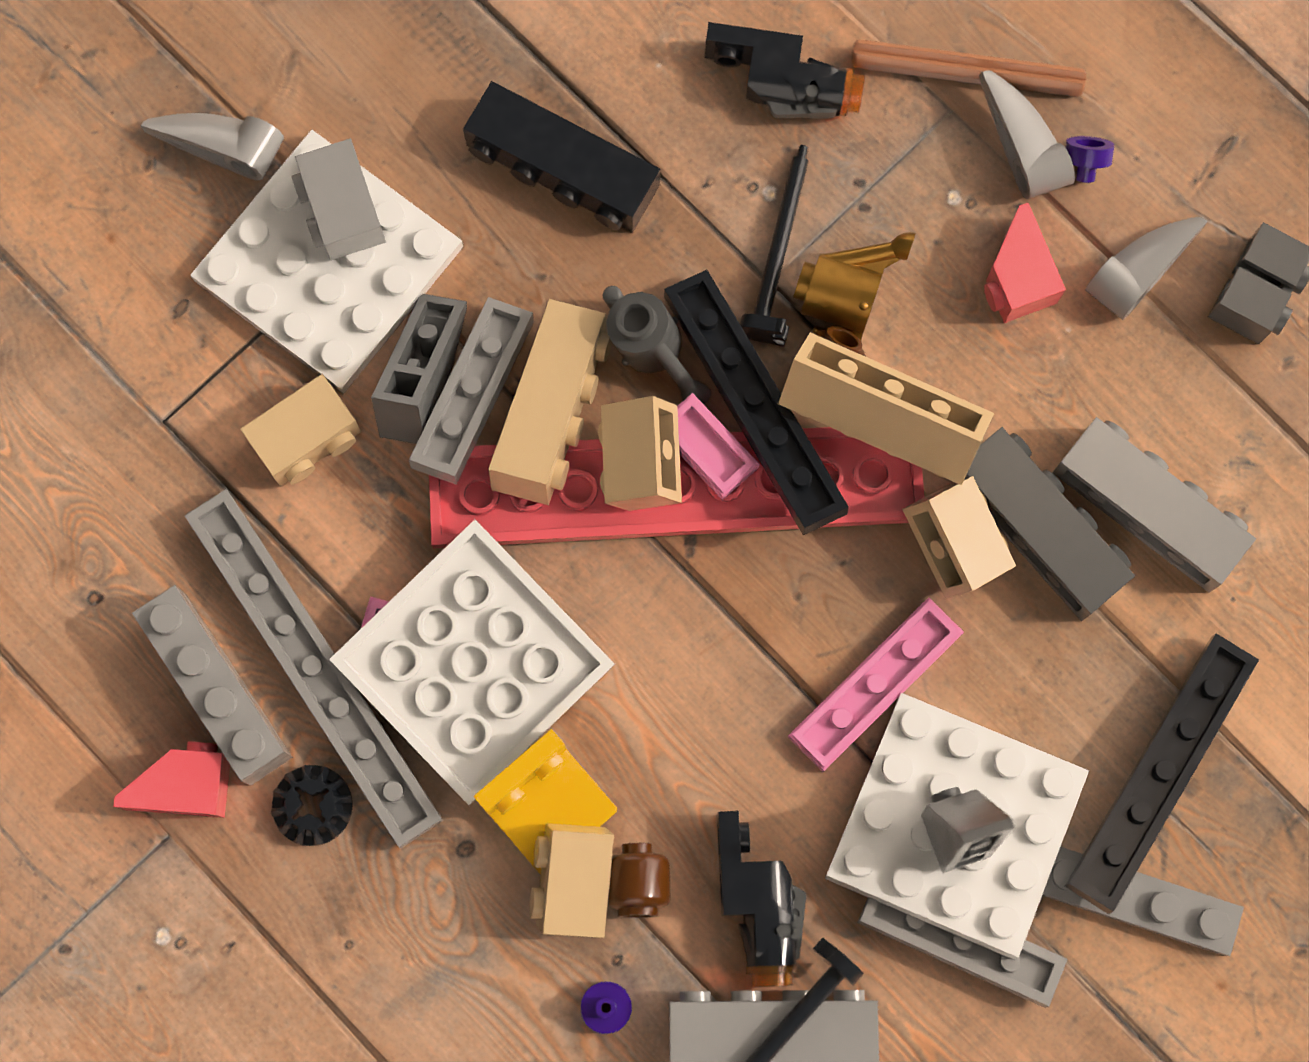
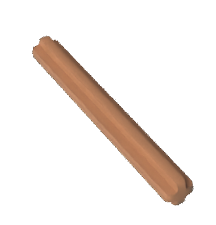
[851,39,1086,97]

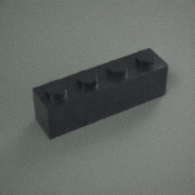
[463,81,661,233]

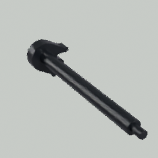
[740,145,809,347]
[746,937,864,1062]

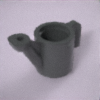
[603,286,711,405]

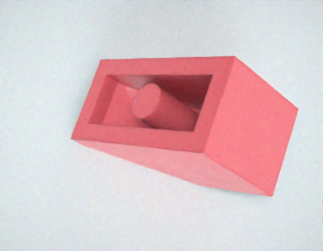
[984,203,1066,323]
[113,742,230,818]

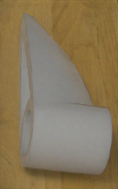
[979,70,1075,199]
[141,113,284,181]
[1085,217,1208,320]

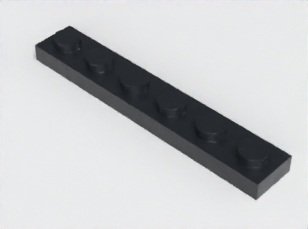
[664,270,849,536]
[1065,633,1259,914]

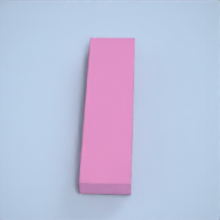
[788,597,964,772]

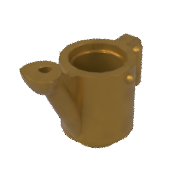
[793,232,916,340]

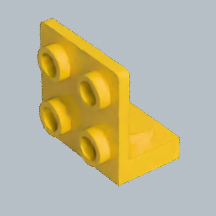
[473,729,617,875]

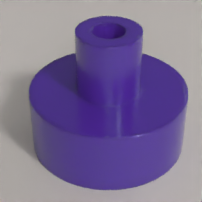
[1065,136,1115,183]
[581,981,632,1034]

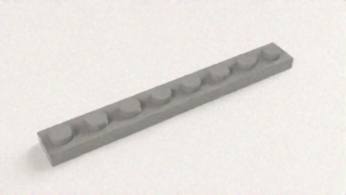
[184,489,443,849]

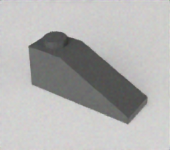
[371,294,467,444]
[921,787,1015,873]

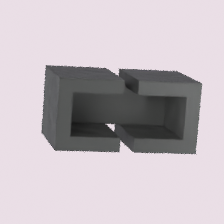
[1208,222,1309,344]

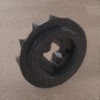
[271,765,353,846]

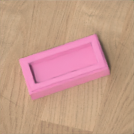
[677,393,760,500]

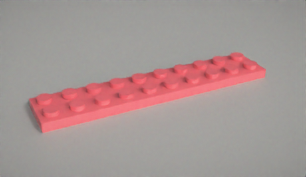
[429,427,924,549]

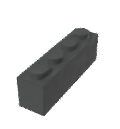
[965,427,1135,622]

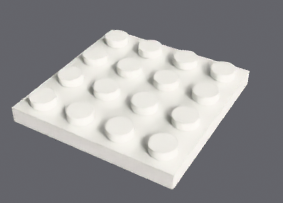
[190,130,463,394]
[329,520,615,805]
[825,693,1089,960]

